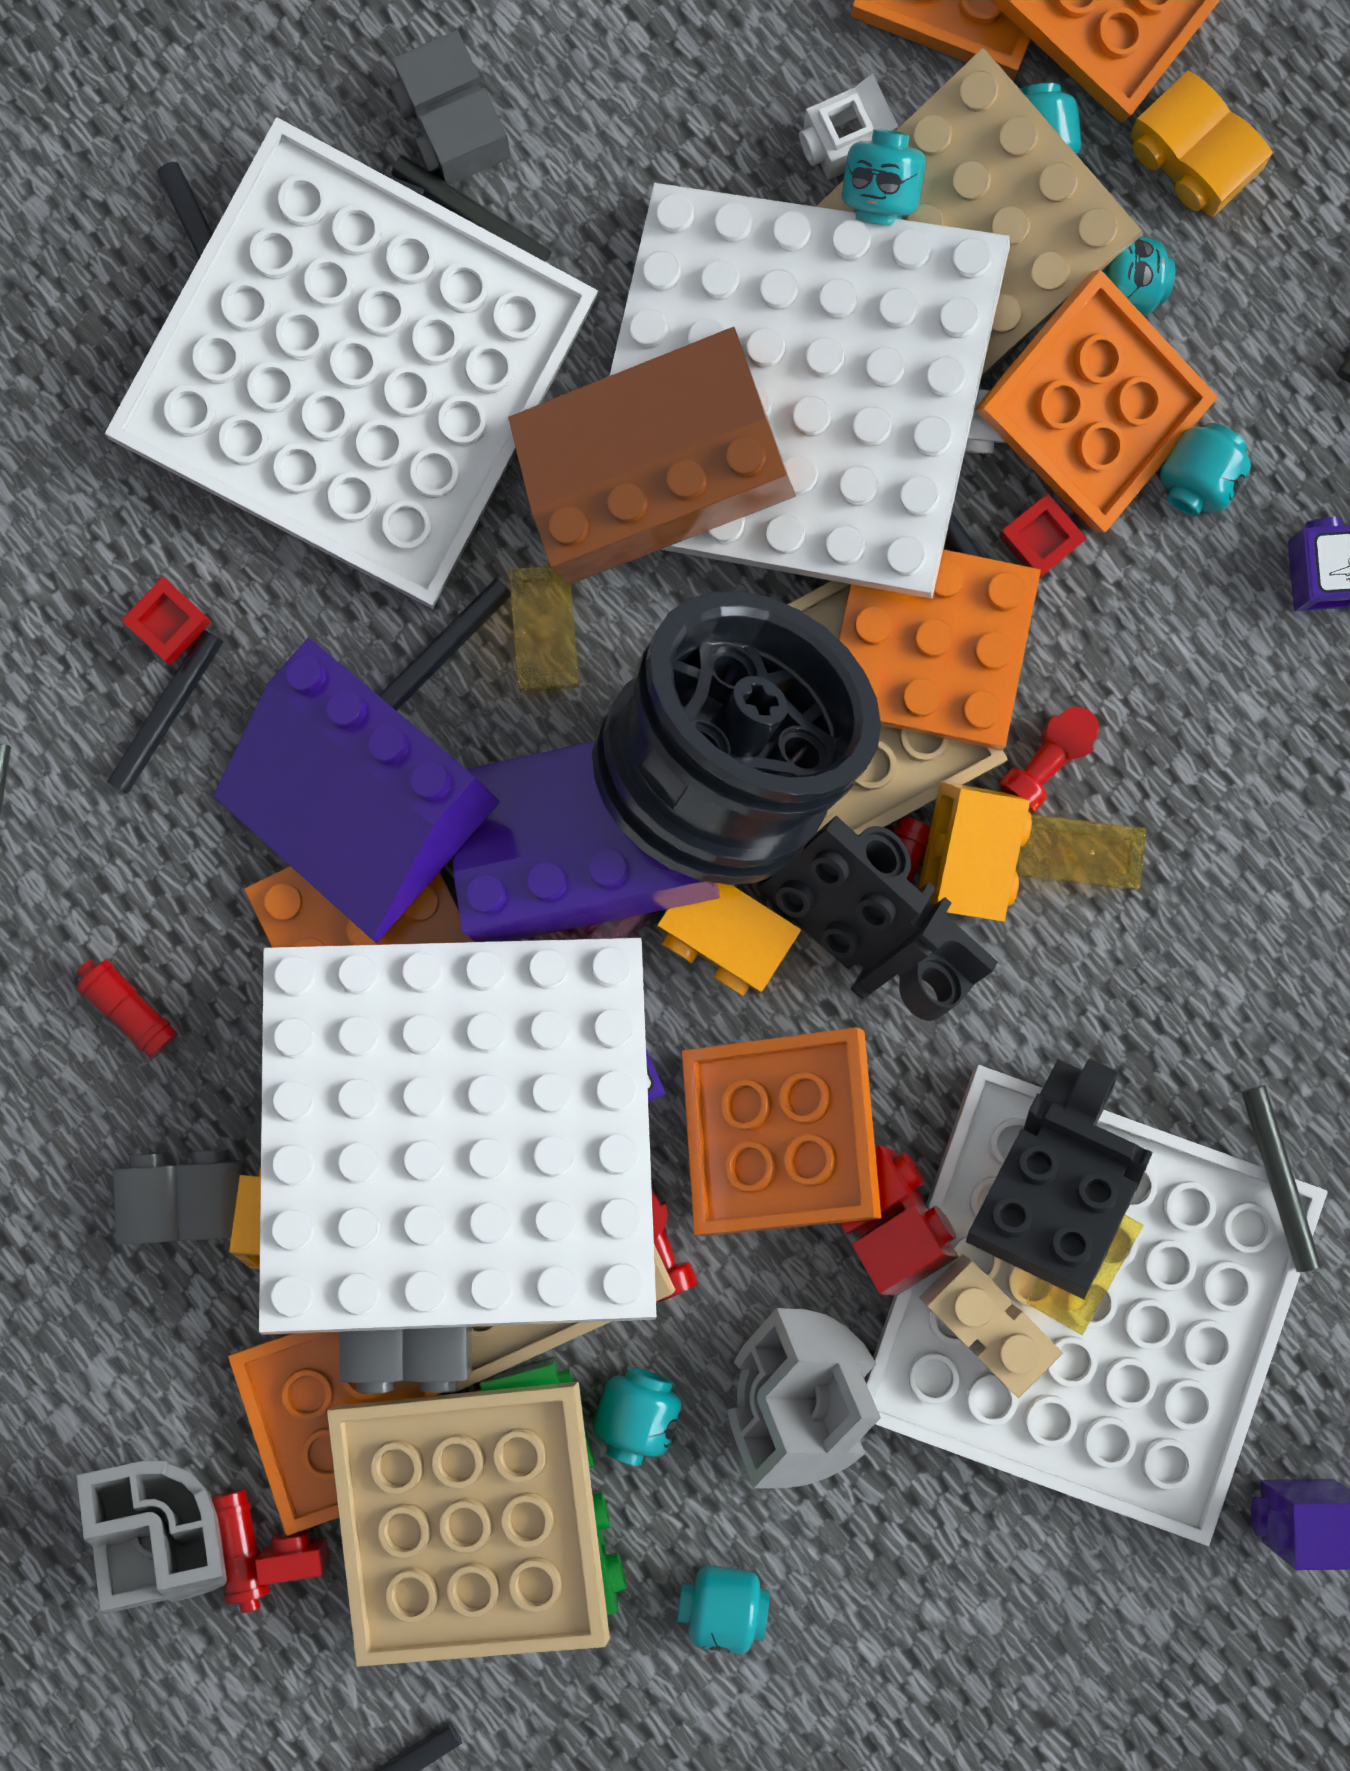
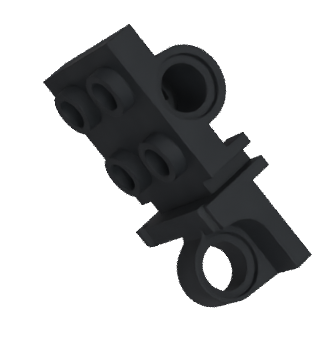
[758,815,998,1021]
[966,1058,1153,1300]

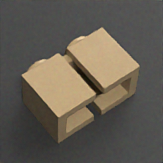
[919,1254,1063,1399]

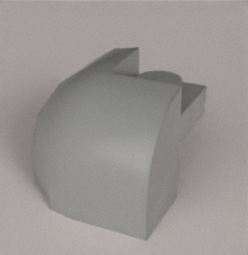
[727,1308,881,1488]
[76,1461,227,1614]

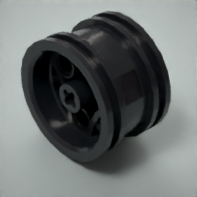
[592,591,881,885]

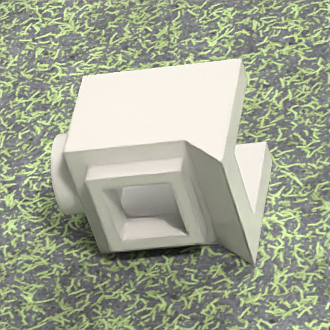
[799,73,898,180]

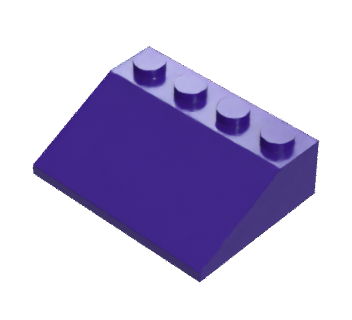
[213,637,500,943]
[453,741,720,942]

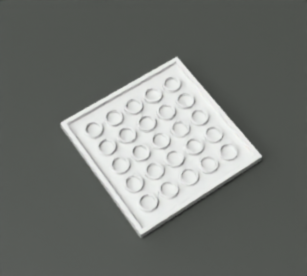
[105,117,598,609]
[610,183,1010,599]
[259,938,657,1335]
[865,1065,1328,1546]

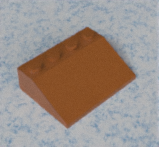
[508,326,796,585]

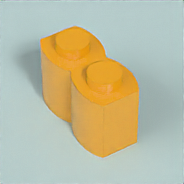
[1129,70,1273,218]

